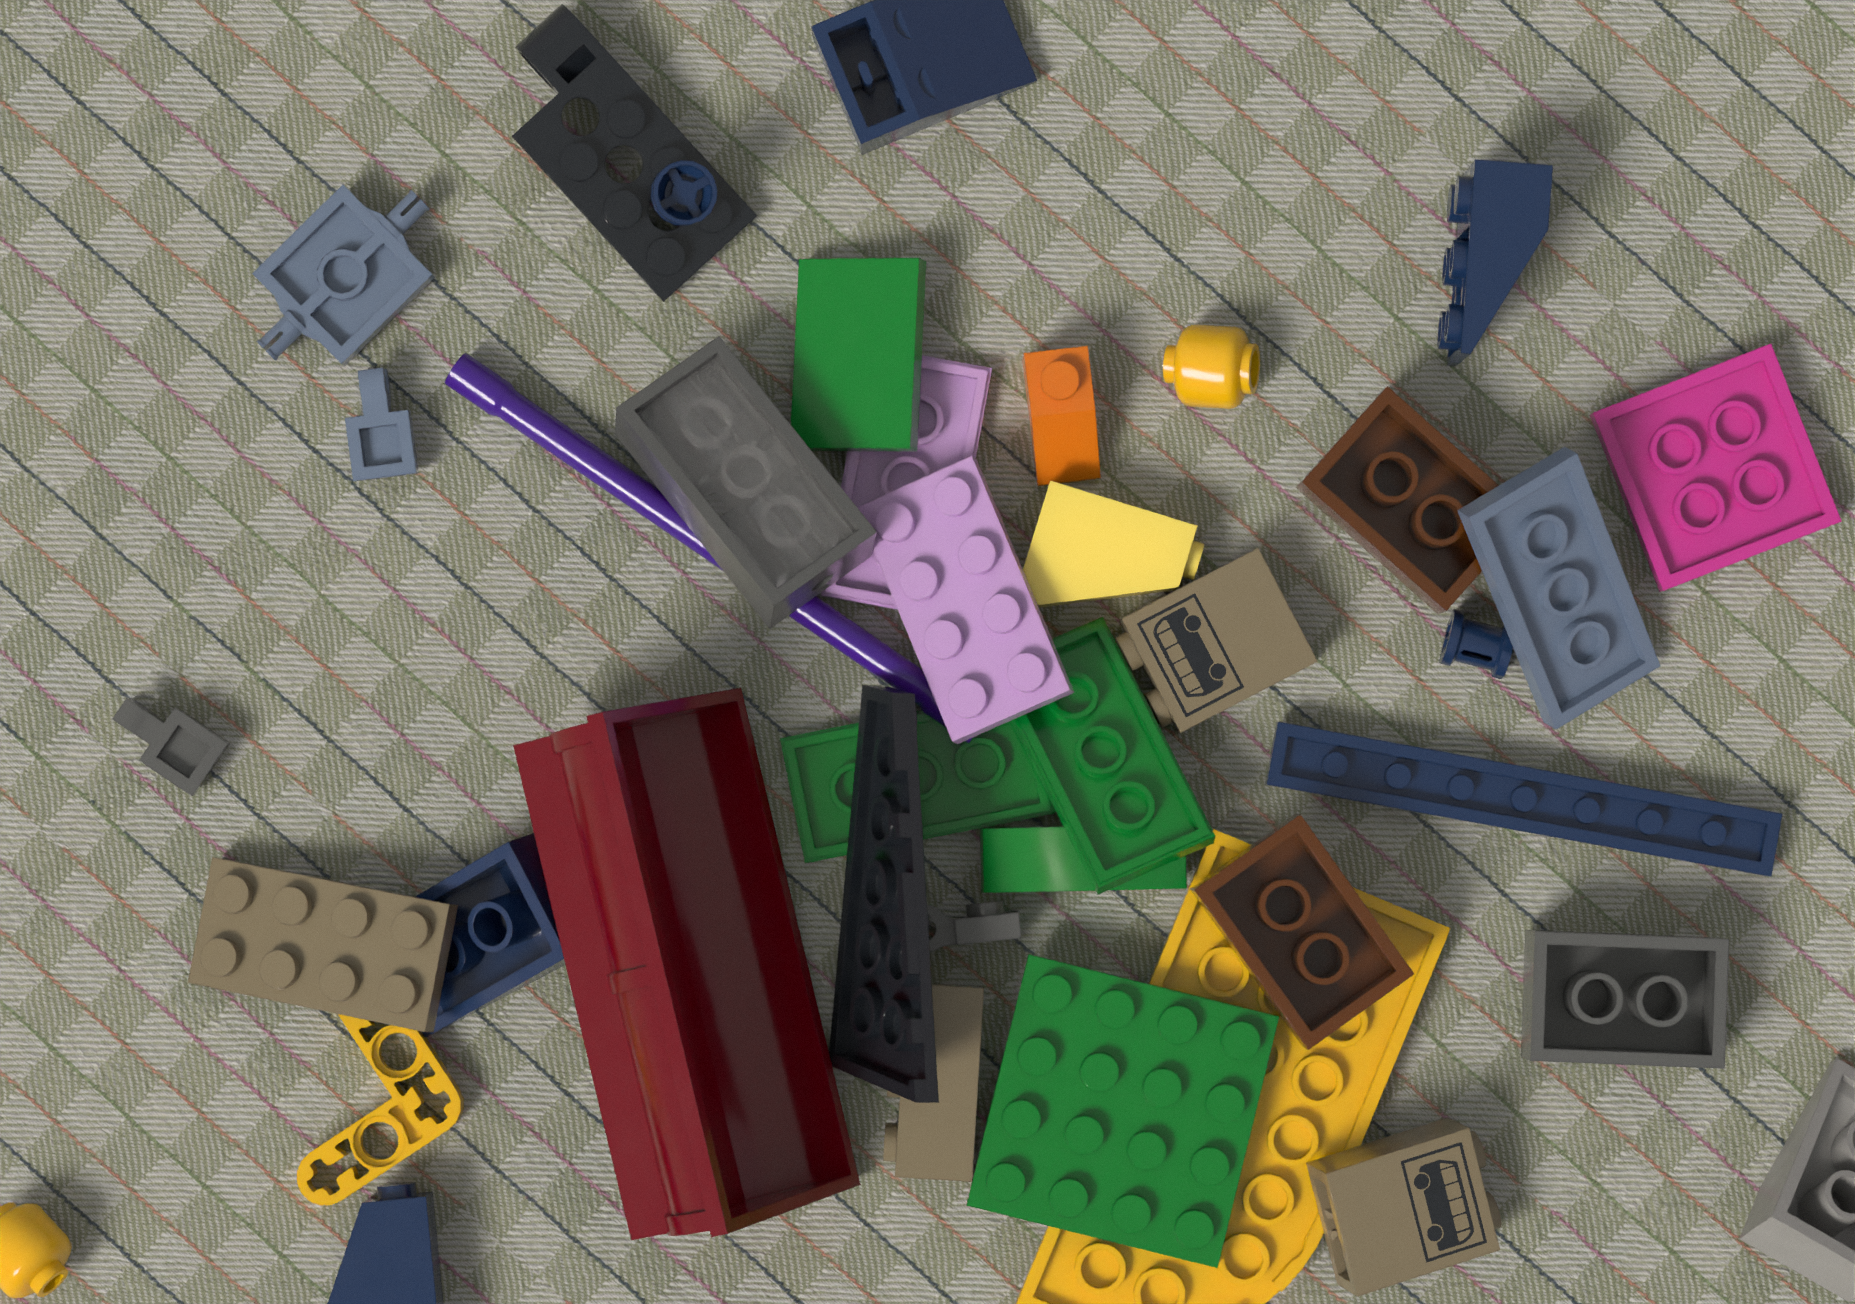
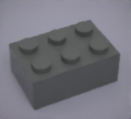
[1521,929,1729,1069]

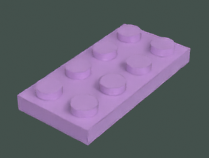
[857,456,1074,744]

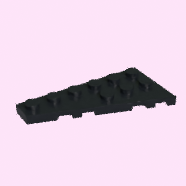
[829,685,939,1103]

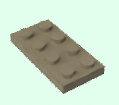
[188,857,458,1032]

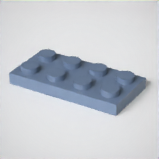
[1457,447,1661,730]

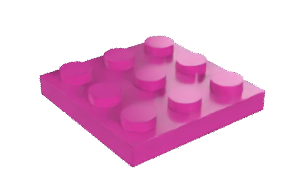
[1590,344,1842,592]

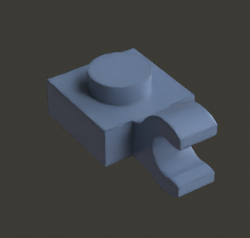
[345,368,419,482]

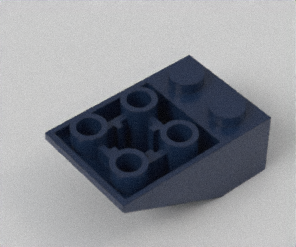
[811,0,1037,155]
[1437,159,1553,366]

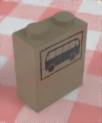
[1115,548,1318,734]
[1306,1117,1501,1297]

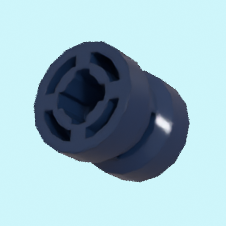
[650,160,717,226]

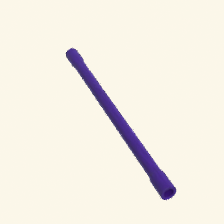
[445,353,974,743]

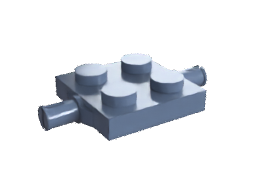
[252,185,435,366]

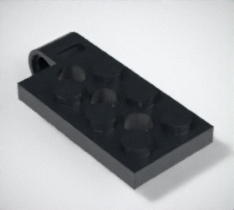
[512,4,757,302]

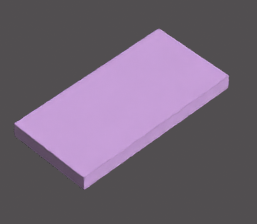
[821,355,992,610]

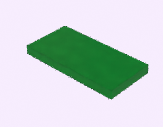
[1011,617,1215,895]
[780,710,1055,863]

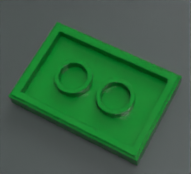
[791,258,926,451]

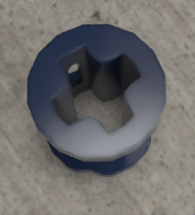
[1439,609,1513,679]

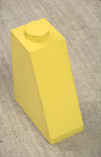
[1023,481,1204,608]

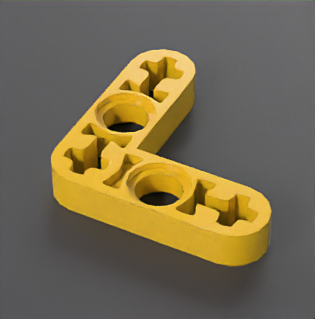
[297,1014,464,1205]

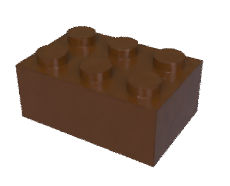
[1296,386,1499,614]
[1190,814,1414,1050]

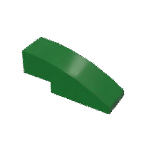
[980,827,1187,893]

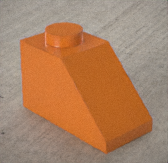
[1022,346,1101,486]

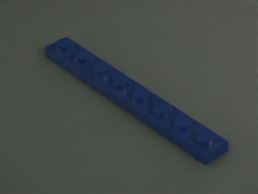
[1265,722,1782,877]

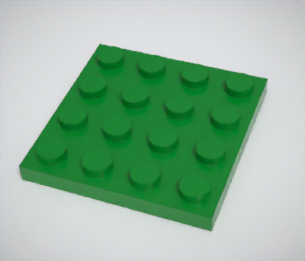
[966,954,1279,1268]

